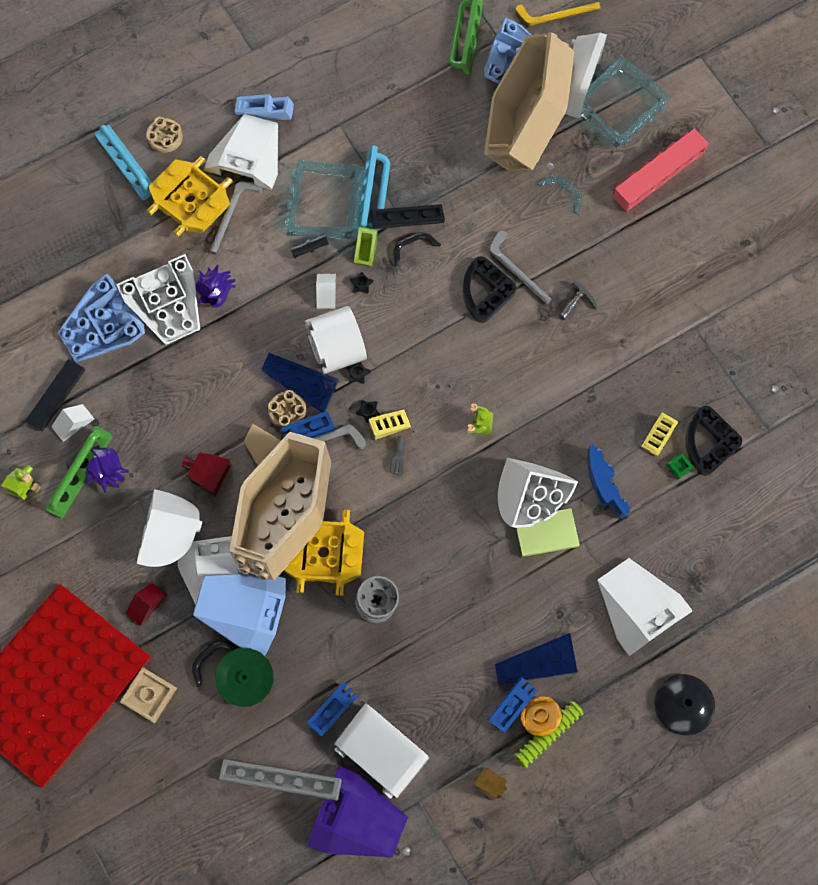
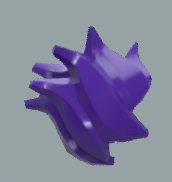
[195,264,236,308]
[86,448,129,493]

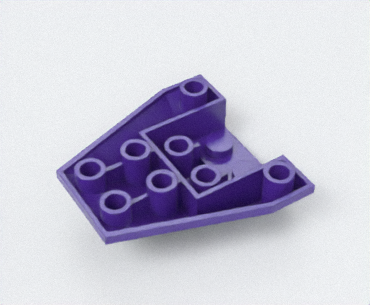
[307,766,408,858]

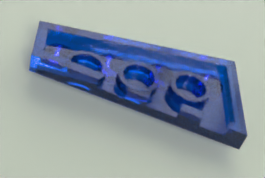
[262,353,339,413]
[495,633,578,685]

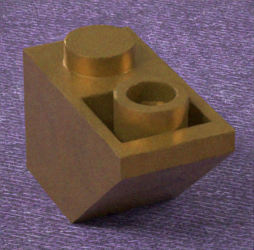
[473,767,508,800]

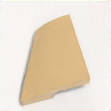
[244,424,281,465]

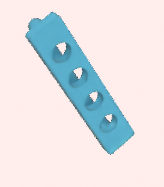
[94,125,152,200]
[356,145,390,232]

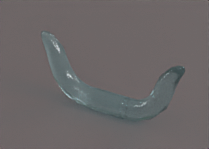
[538,176,582,215]

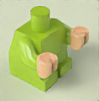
[467,404,494,436]
[1,465,41,500]

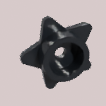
[350,272,374,294]
[346,362,370,384]
[356,400,381,423]

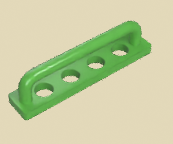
[449,0,483,74]
[45,426,113,518]

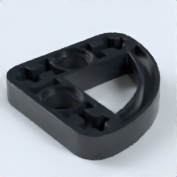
[463,256,516,323]
[685,406,742,476]

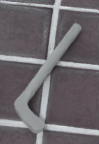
[209,182,263,255]
[490,231,551,304]
[313,425,366,449]

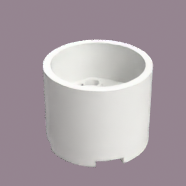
[304,306,367,374]

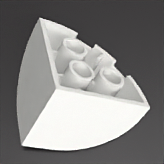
[498,458,578,528]
[137,489,202,567]

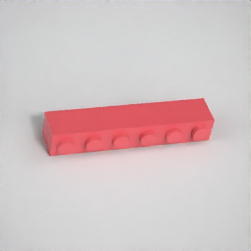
[612,128,709,212]

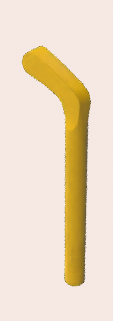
[515,2,600,26]

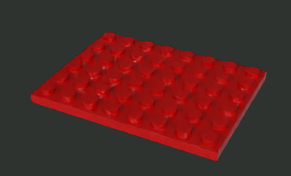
[0,584,152,788]

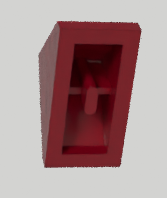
[126,583,167,626]

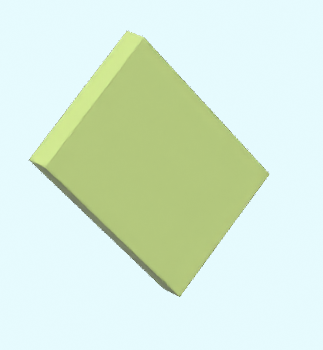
[516,508,580,557]

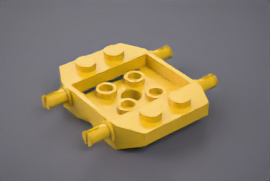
[146,156,233,237]
[283,509,364,596]

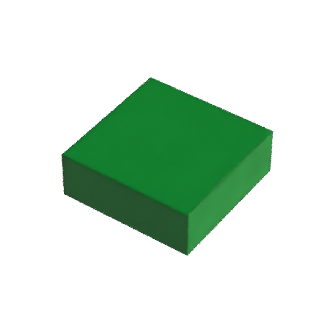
[666,453,694,480]

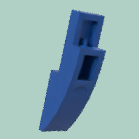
[587,444,630,519]

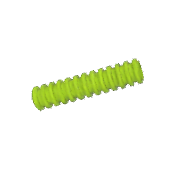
[514,701,584,768]

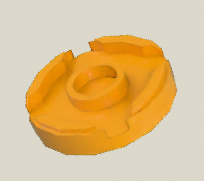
[521,696,562,736]

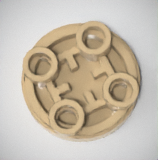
[146,117,183,153]
[268,390,306,428]

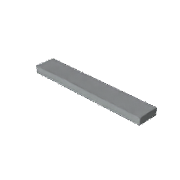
[219,759,342,801]

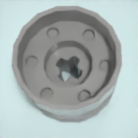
[355,576,399,623]

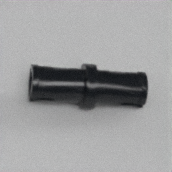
[291,234,329,258]

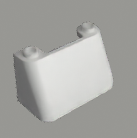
[334,703,429,799]

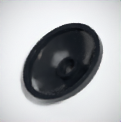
[654,674,715,736]

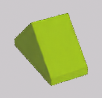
[354,227,378,266]

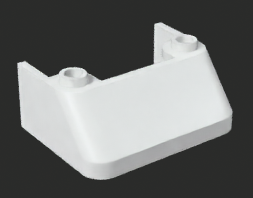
[565,32,607,119]

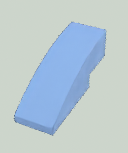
[235,94,294,120]

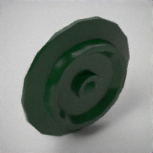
[215,648,274,707]

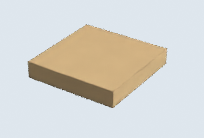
[120,667,177,724]

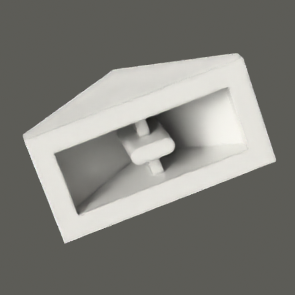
[316,274,336,309]
[51,404,94,442]

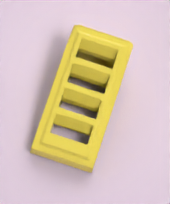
[369,410,411,440]
[641,413,678,457]

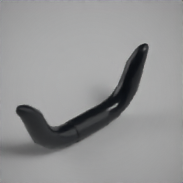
[393,232,441,266]
[192,641,238,688]

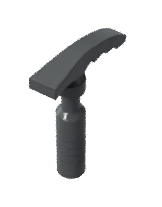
[559,280,597,320]

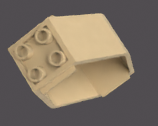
[484,32,575,170]
[229,432,331,581]

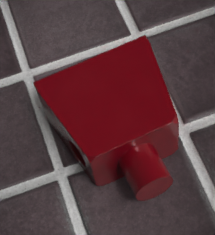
[181,452,231,497]

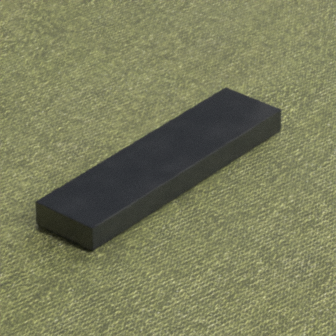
[370,204,445,229]
[25,359,85,432]

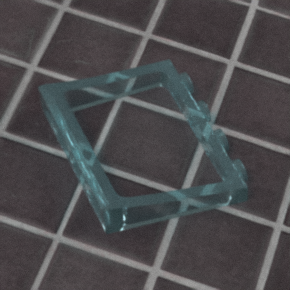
[581,56,671,148]
[284,160,365,239]

